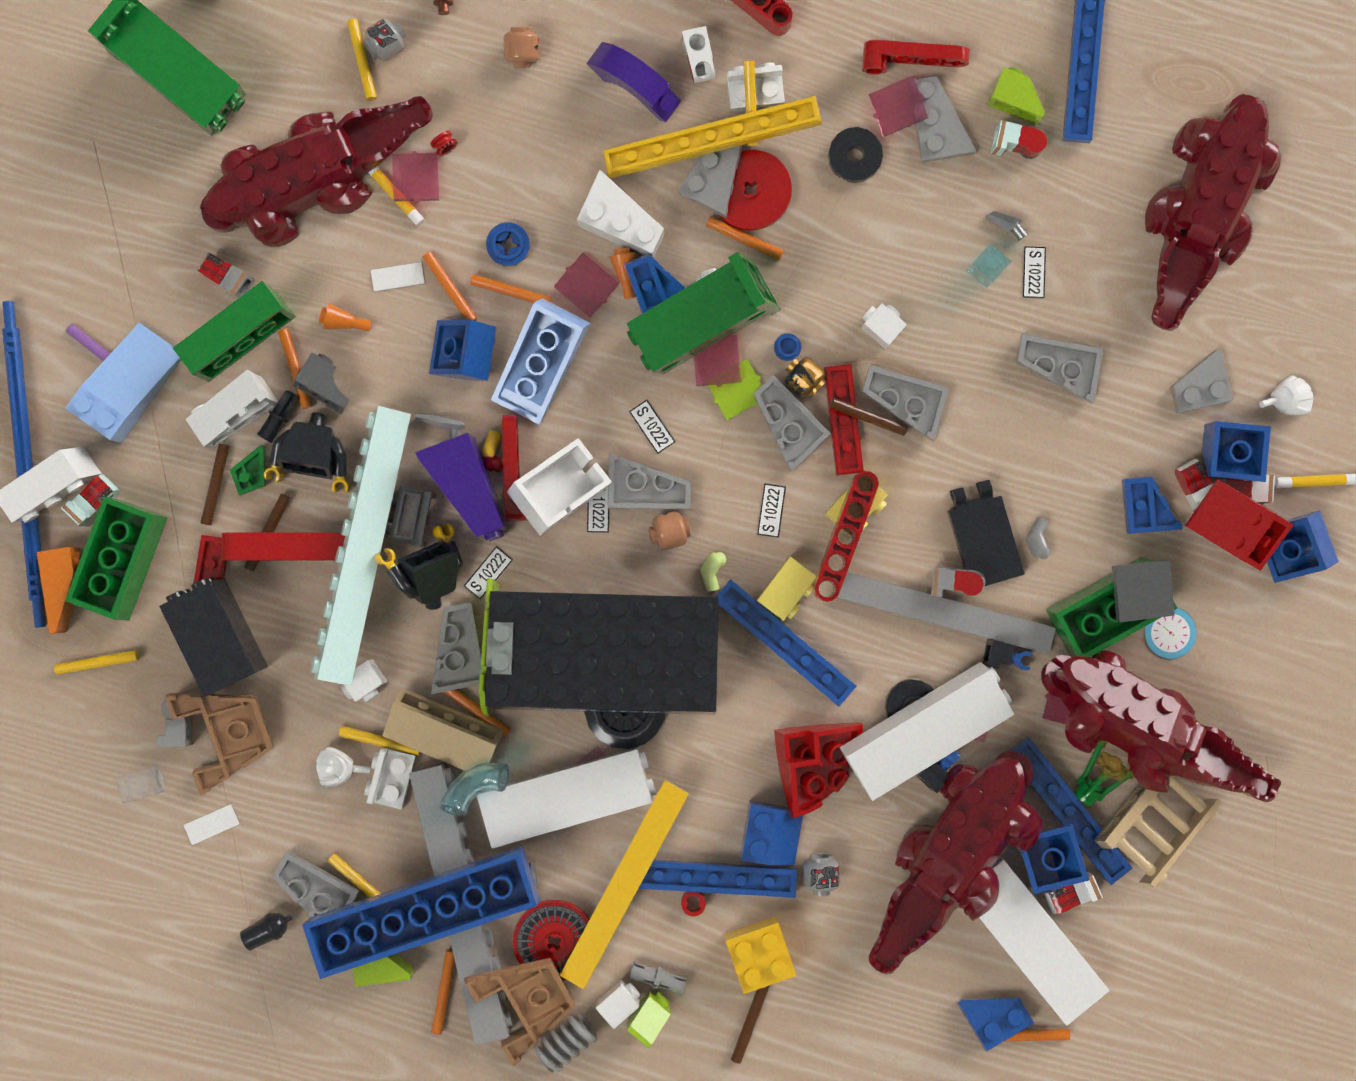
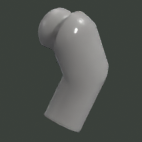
[1026,517,1051,559]

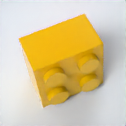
[725,916,796,994]

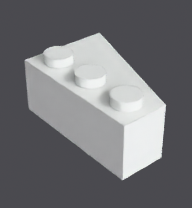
[577,170,664,258]
[186,370,278,449]
[0,446,102,523]

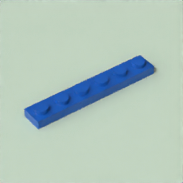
[1062,0,1105,144]
[715,579,857,707]
[1009,737,1133,885]
[639,860,797,898]

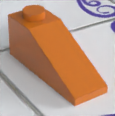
[37,547,83,634]

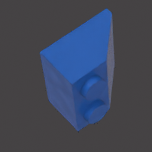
[429,320,496,381]
[1202,421,1271,482]
[1267,510,1339,583]
[740,801,803,865]
[1021,825,1089,894]

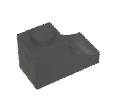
[293,353,349,414]

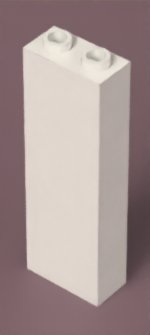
[839,662,1014,801]
[477,747,656,849]
[979,857,1110,1026]

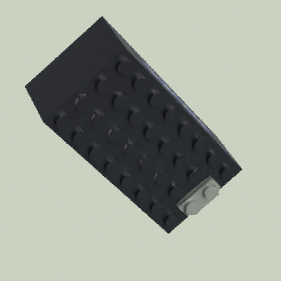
[485,591,719,715]

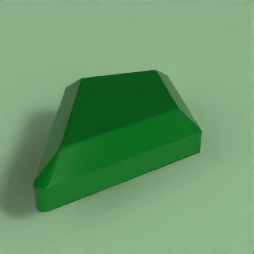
[230,445,266,496]

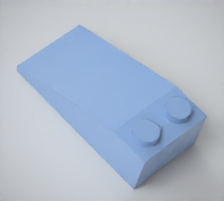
[491,298,590,424]
[65,323,181,443]

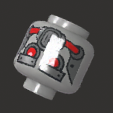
[363,19,405,61]
[803,853,840,896]

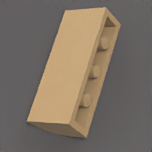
[382,688,504,779]

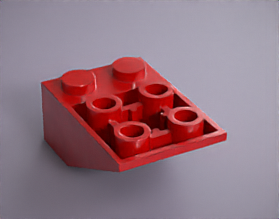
[1185,479,1293,571]

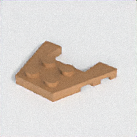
[165,693,274,795]
[464,958,576,1066]

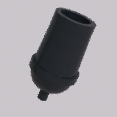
[240,913,292,951]

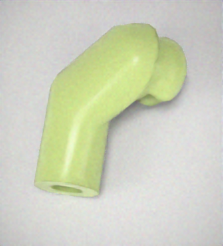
[701,552,726,592]

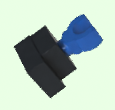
[982,639,1033,670]
[916,751,961,793]

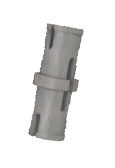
[629,961,687,995]

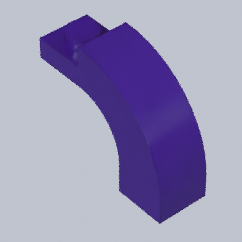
[586,42,681,123]

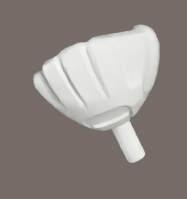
[1259,375,1314,416]
[316,747,370,787]

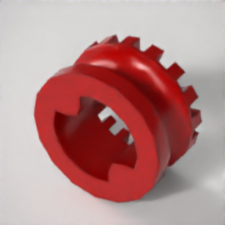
[430,130,458,157]
[681,892,706,917]

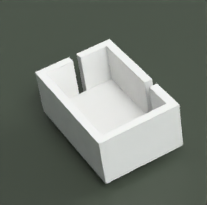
[507,438,612,536]

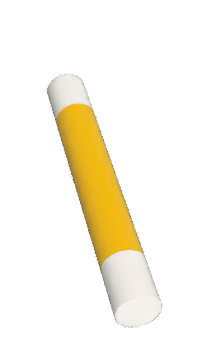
[368,167,425,227]
[1275,473,1356,488]

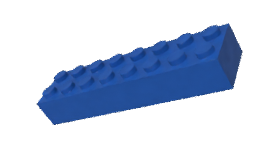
[302,846,540,979]

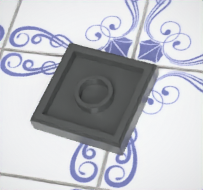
[1112,559,1175,622]

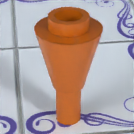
[609,247,636,299]
[319,303,372,332]

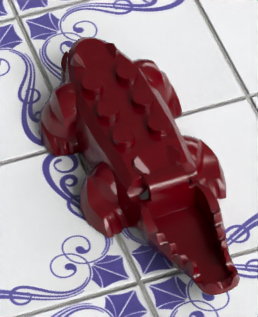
[1145,94,1281,331]
[200,96,433,247]
[1041,650,1281,802]
[869,751,1043,975]

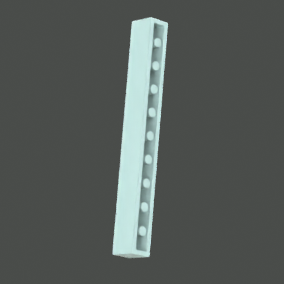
[311,406,411,686]

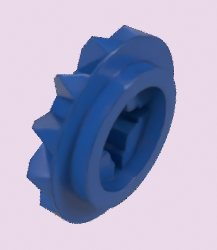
[486,222,530,267]

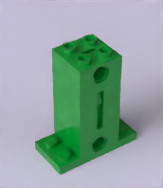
[88,0,246,136]
[626,252,781,374]

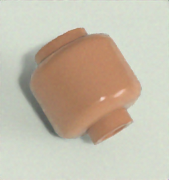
[504,27,539,68]
[648,512,691,550]

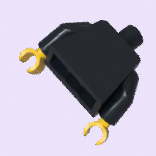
[264,412,350,493]
[374,524,463,610]

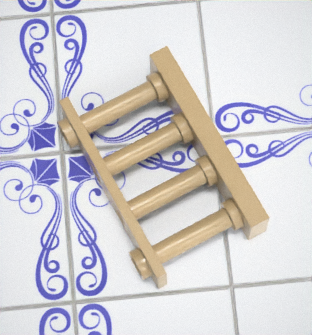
[1094,776,1222,888]

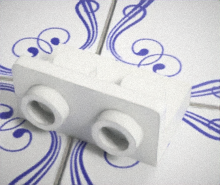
[727,63,785,112]
[364,748,417,810]

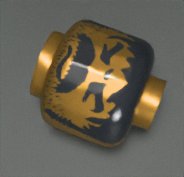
[785,357,826,398]

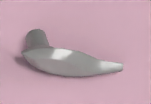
[414,414,465,439]

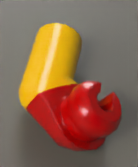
[482,430,503,472]

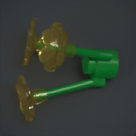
[1074,741,1135,806]

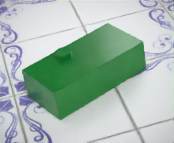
[172,281,296,382]
[65,497,167,621]
[1046,557,1178,657]

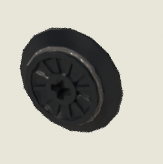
[584,712,665,749]

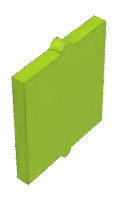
[705,359,762,421]

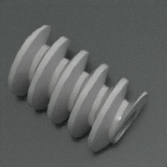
[534,1013,597,1072]

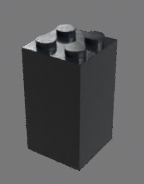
[159,577,268,697]

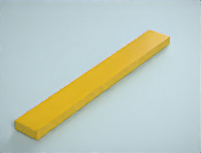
[603,96,822,179]
[560,780,690,990]

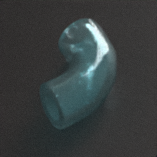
[439,763,510,816]

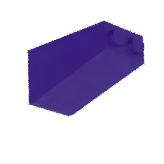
[415,433,509,542]

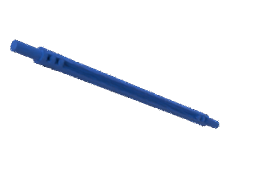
[2,301,46,628]

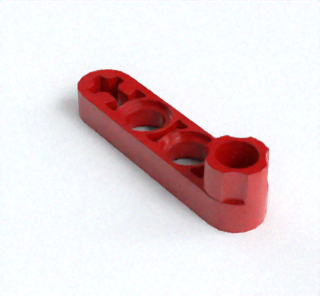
[862,40,970,75]
[502,414,528,521]

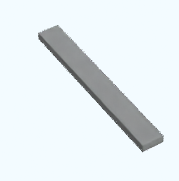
[837,572,1056,654]

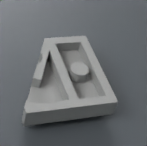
[1170,349,1233,414]

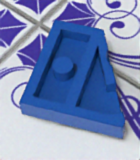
[623,254,685,314]
[1122,477,1182,534]
[957,998,1034,1051]

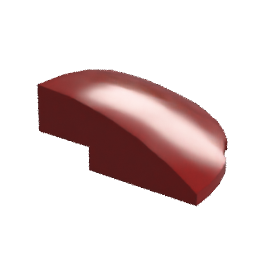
[774,723,863,818]

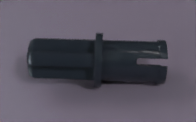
[257,390,299,443]

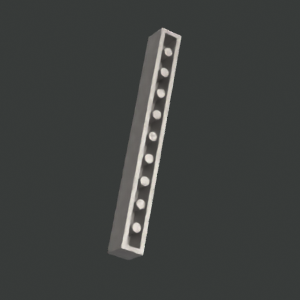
[409,762,514,1045]

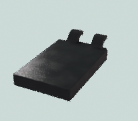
[947,480,1025,586]

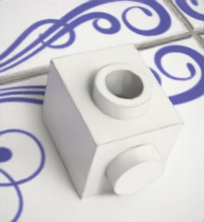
[861,303,907,349]
[341,659,388,703]
[595,979,640,1029]

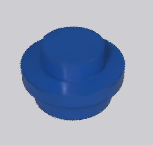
[774,333,801,361]

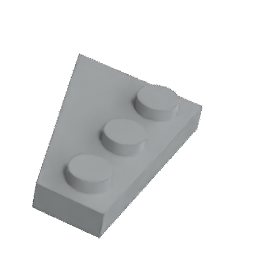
[908,76,977,163]
[679,145,743,218]
[1015,334,1103,404]
[861,365,949,441]
[753,375,831,472]
[608,453,691,510]
[431,602,482,694]
[272,850,360,918]

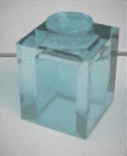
[967,243,1011,288]

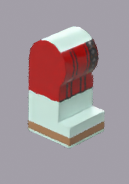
[990,120,1047,159]
[61,474,120,527]

